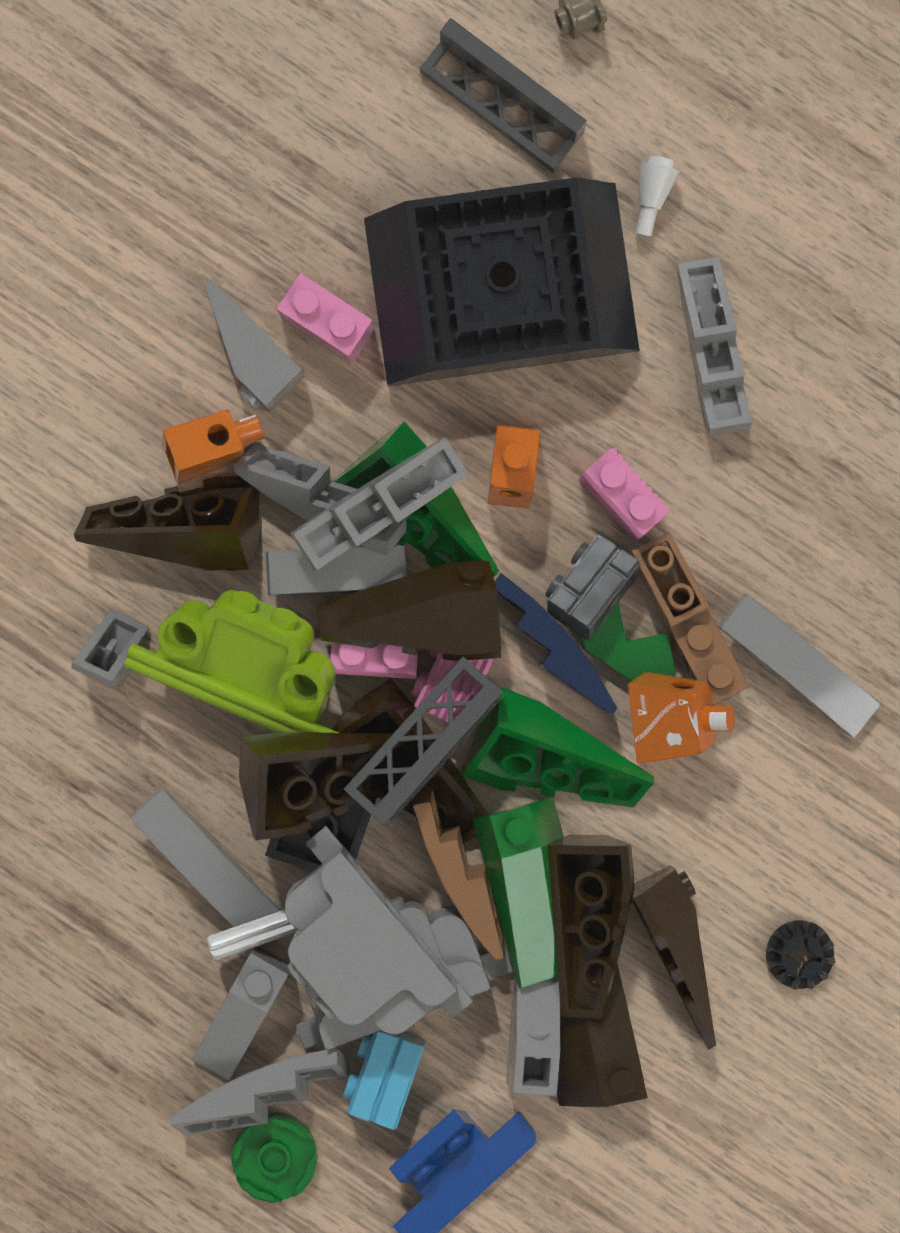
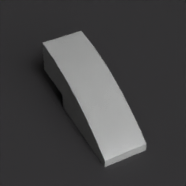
[266,545,406,595]

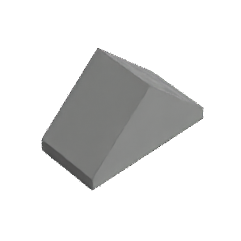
[71,609,149,687]

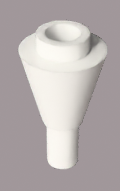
[635,155,680,237]

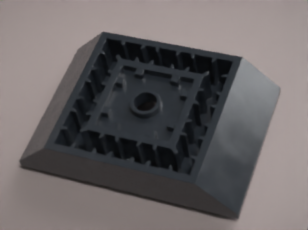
[364,177,640,386]

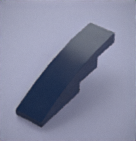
[495,573,617,715]

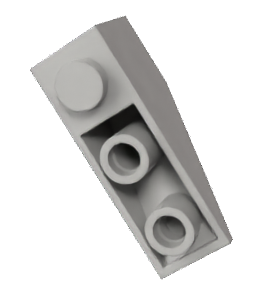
[506,976,560,1096]

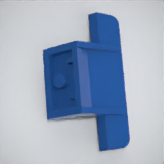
[389,1109,536,1233]

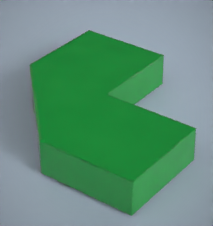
[581,603,676,681]

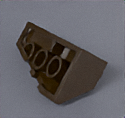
[547,835,635,1019]
[632,865,716,1050]

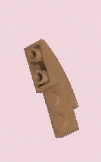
[631,532,749,705]

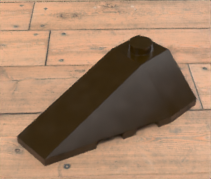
[74,476,259,571]
[317,561,501,661]
[332,678,488,843]
[239,732,424,840]
[557,963,648,1107]

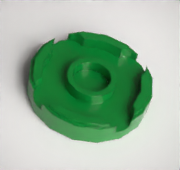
[231,1113,318,1203]

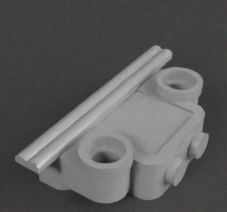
[285,826,473,1034]
[296,897,513,1050]

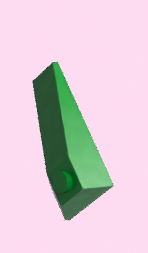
[333,421,499,577]
[462,687,654,807]
[473,797,564,988]

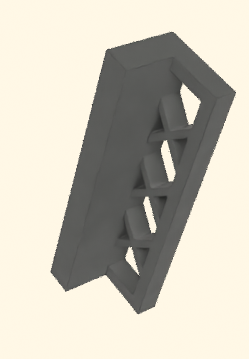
[420,18,587,173]
[344,657,504,827]

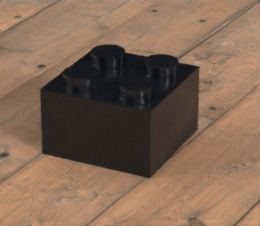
[265,796,377,872]

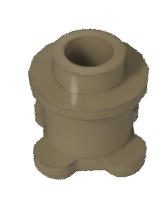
[554,0,607,40]

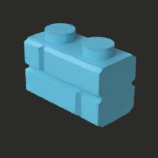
[342,1030,425,1130]

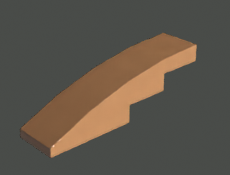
[413,789,505,960]

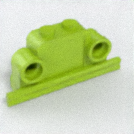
[124,590,339,733]

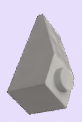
[204,280,305,412]
[192,946,290,1080]

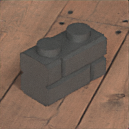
[545,535,640,640]

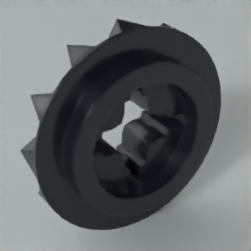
[766,920,836,990]

